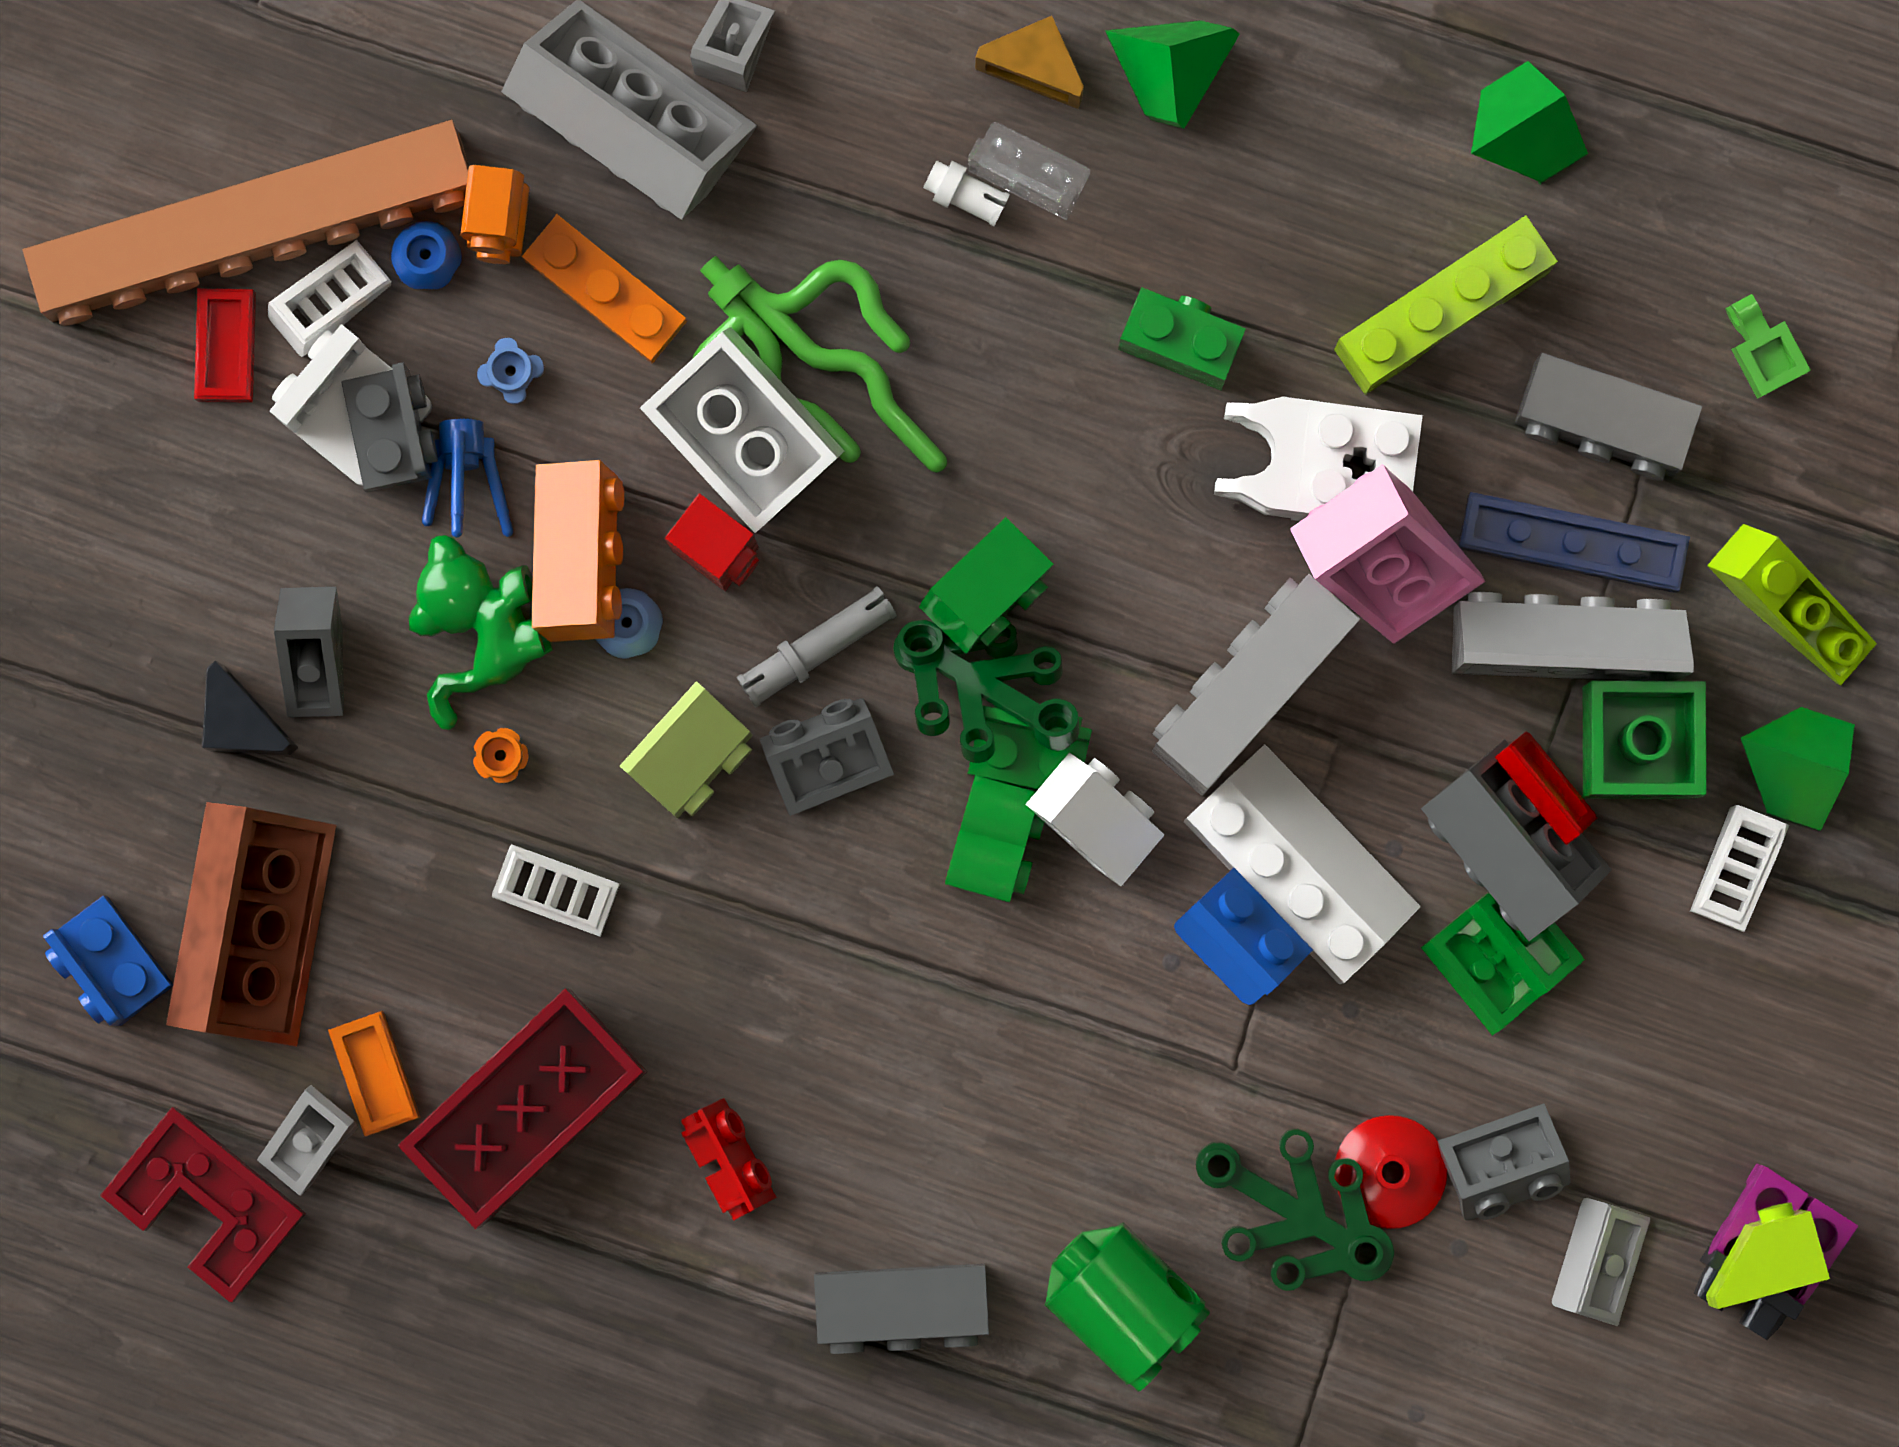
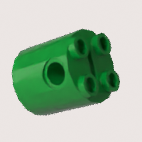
[1045,1222,1210,1392]

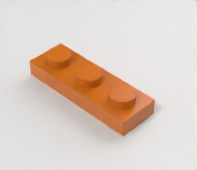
[521,214,687,364]

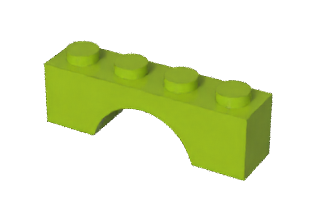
[1334,215,1558,395]

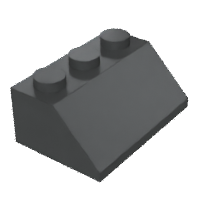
[1421,739,1612,941]

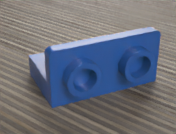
[43,895,173,1026]

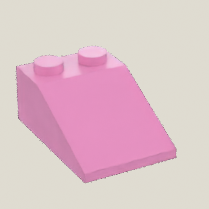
[1290,464,1485,644]

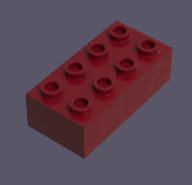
[397,988,648,1229]

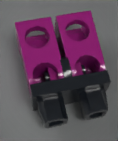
[1694,1163,1858,1340]

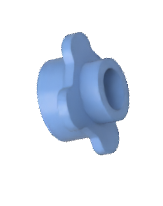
[477,338,544,404]

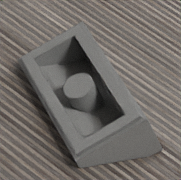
[1552,1198,1651,1326]

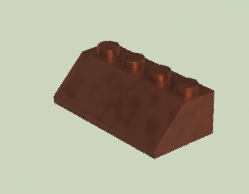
[166,802,336,1047]

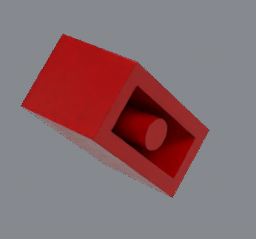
[665,493,760,591]

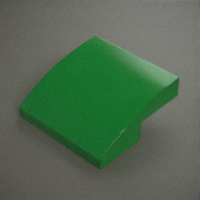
[1421,892,1585,1036]

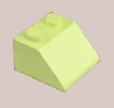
[620,681,753,819]

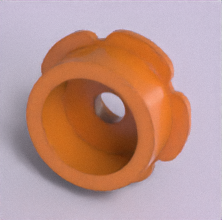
[473,728,529,783]

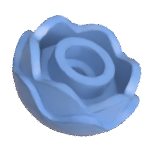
[596,588,663,659]

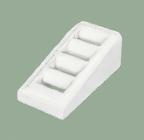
[268,240,392,357]
[1690,805,1789,932]
[492,844,620,937]

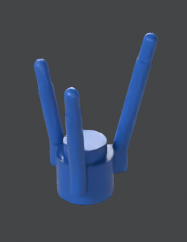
[422,419,514,538]

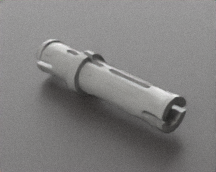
[736,586,897,707]

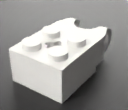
[1214,397,1423,521]

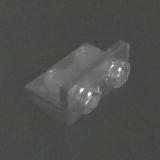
[968,122,1090,220]

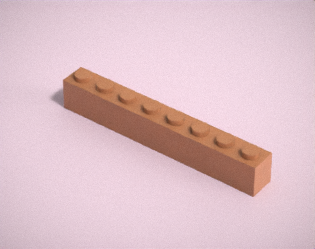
[22,120,469,326]

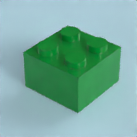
[1582,681,1706,799]

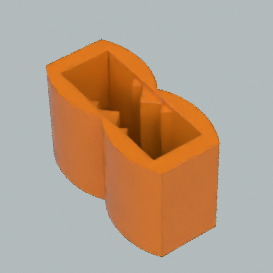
[460,165,530,264]

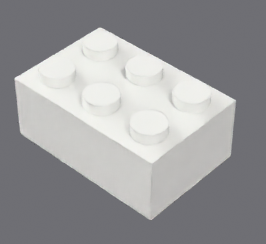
[640,327,845,533]

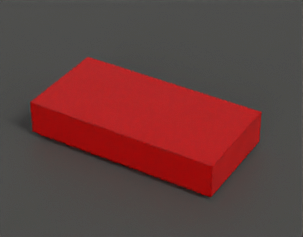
[194,288,256,403]
[1495,731,1597,845]

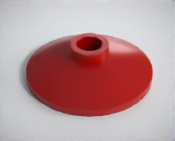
[1335,1115,1447,1229]

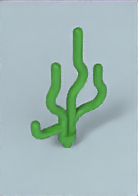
[693,256,947,473]

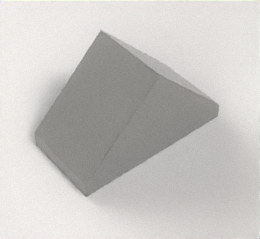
[690,0,775,92]

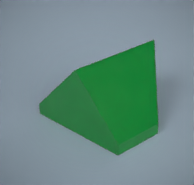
[1105,20,1240,129]
[1471,61,1588,184]
[1741,707,1855,831]

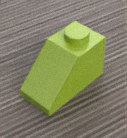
[1706,1202,1830,1309]

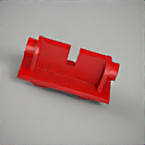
[681,1098,777,1221]

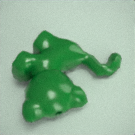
[408,535,553,730]

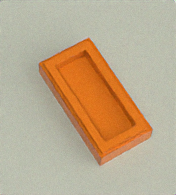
[328,1011,420,1137]

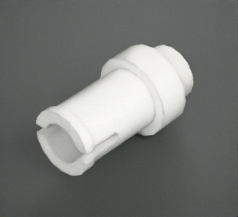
[923,161,1010,227]

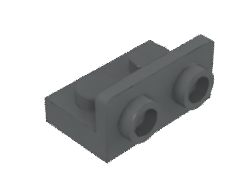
[341,362,438,493]
[760,698,894,816]
[1438,1103,1571,1221]

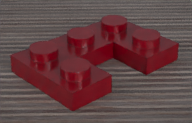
[100,1107,306,1303]

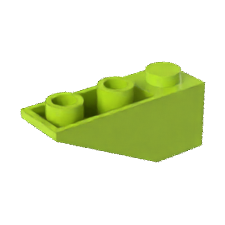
[1707,524,1877,685]

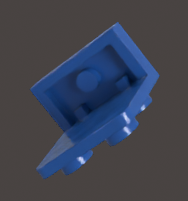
[1174,868,1313,1005]

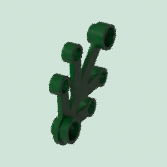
[893,620,1080,763]
[1195,1128,1394,1291]

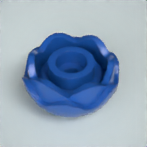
[391,221,462,289]

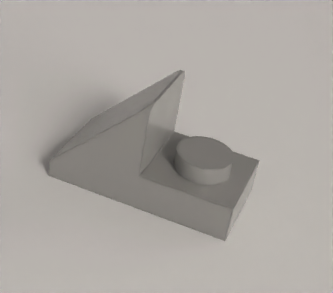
[257,1085,358,1196]

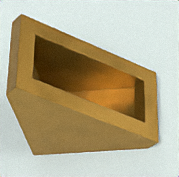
[975,15,1084,109]

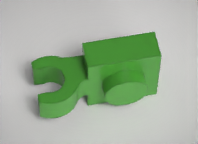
[1725,294,1811,399]

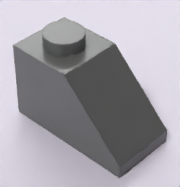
[274,586,344,717]

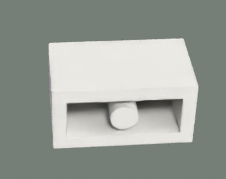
[1025,753,1164,886]

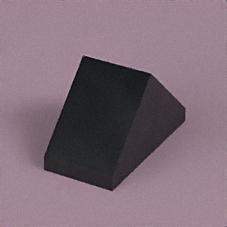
[202,661,298,755]

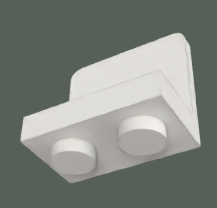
[270,324,432,486]

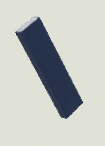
[1458,492,1690,593]

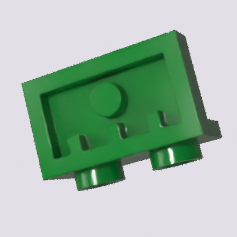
[967,705,1092,790]

